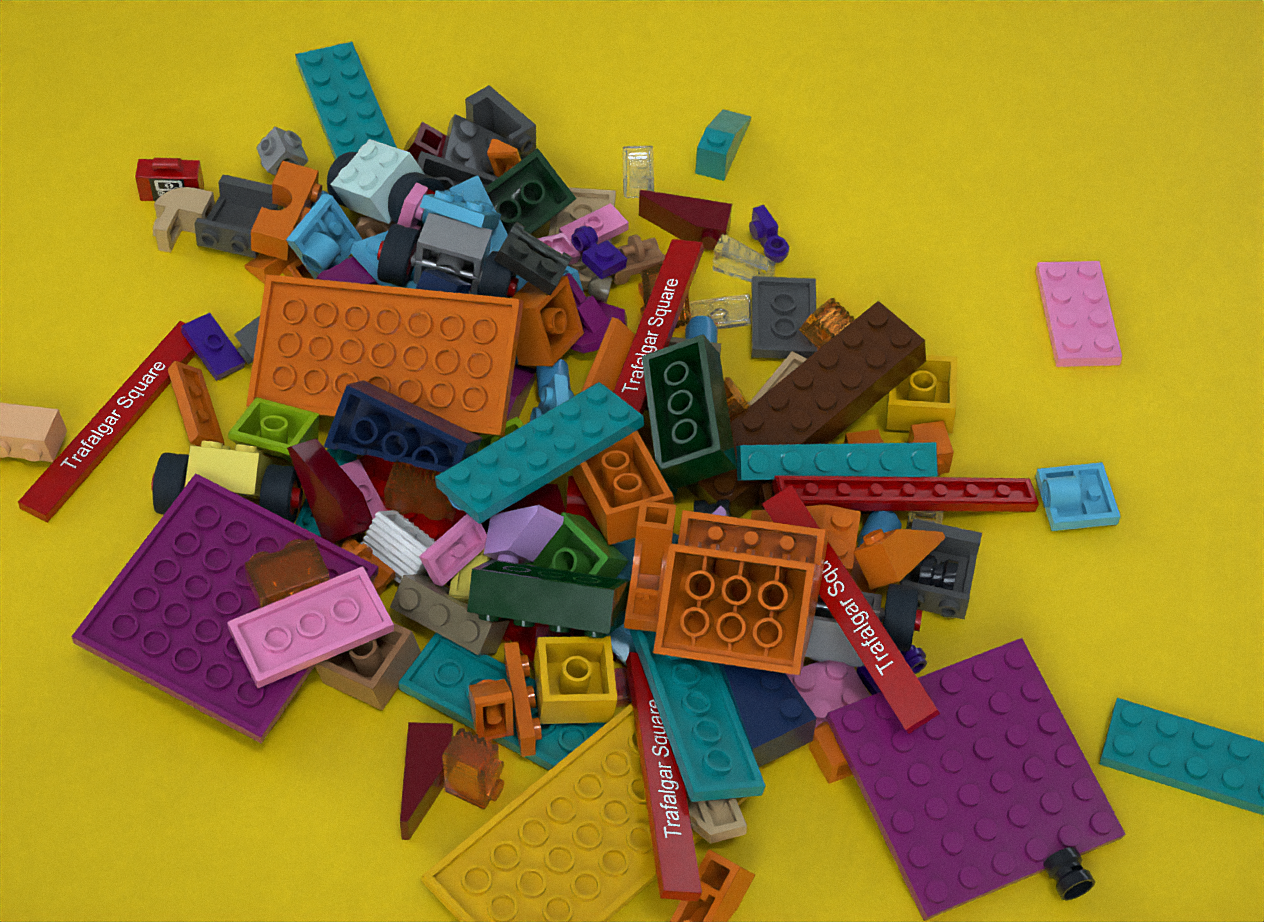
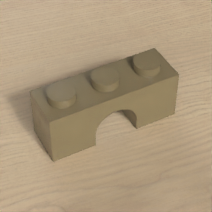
[390,574,510,655]

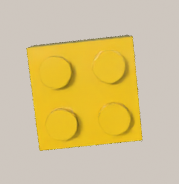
[886,355,958,433]
[534,636,617,724]

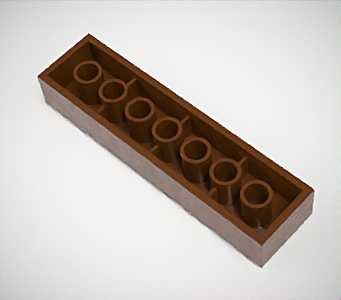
[685,301,926,518]

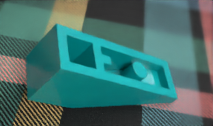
[695,109,751,181]

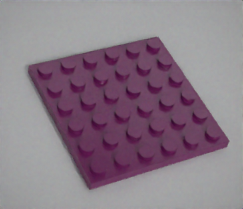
[71,473,378,744]
[825,638,1126,921]

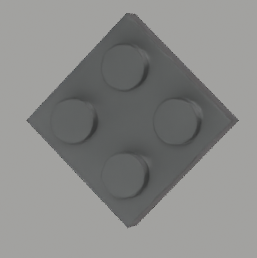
[441,114,508,176]

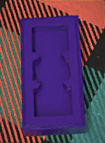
[181,313,245,381]

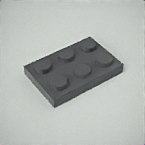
[751,276,818,359]

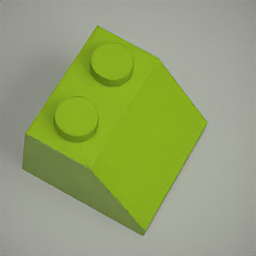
[228,397,319,462]

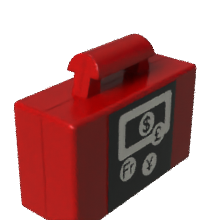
[135,157,204,201]

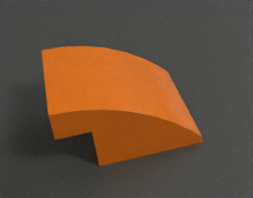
[653,510,829,675]

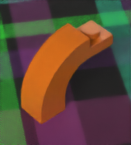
[624,500,676,632]

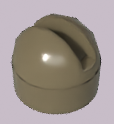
[588,276,612,303]

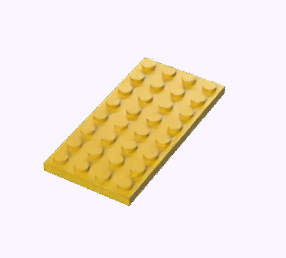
[422,703,747,922]

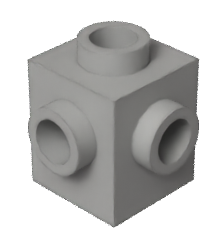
[256,126,309,176]

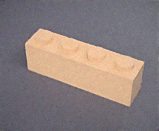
[0,403,67,462]

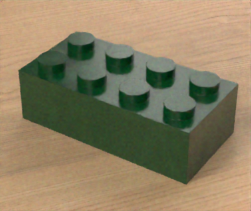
[485,148,577,235]
[642,334,737,489]
[467,559,630,638]

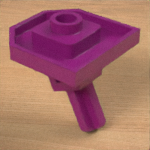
[563,273,627,353]

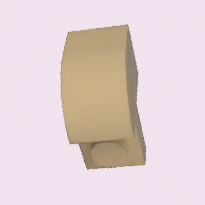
[153,187,215,253]

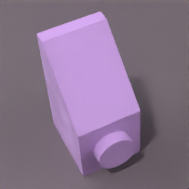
[483,505,564,564]

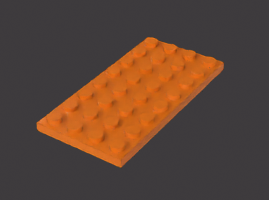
[246,274,524,437]

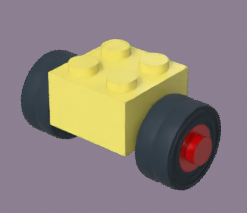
[151,441,303,523]

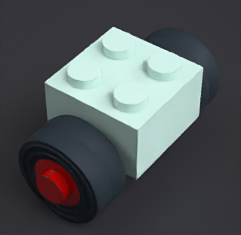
[327,139,445,233]

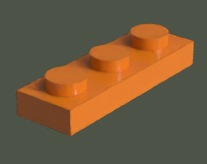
[167,361,225,447]
[504,642,542,757]

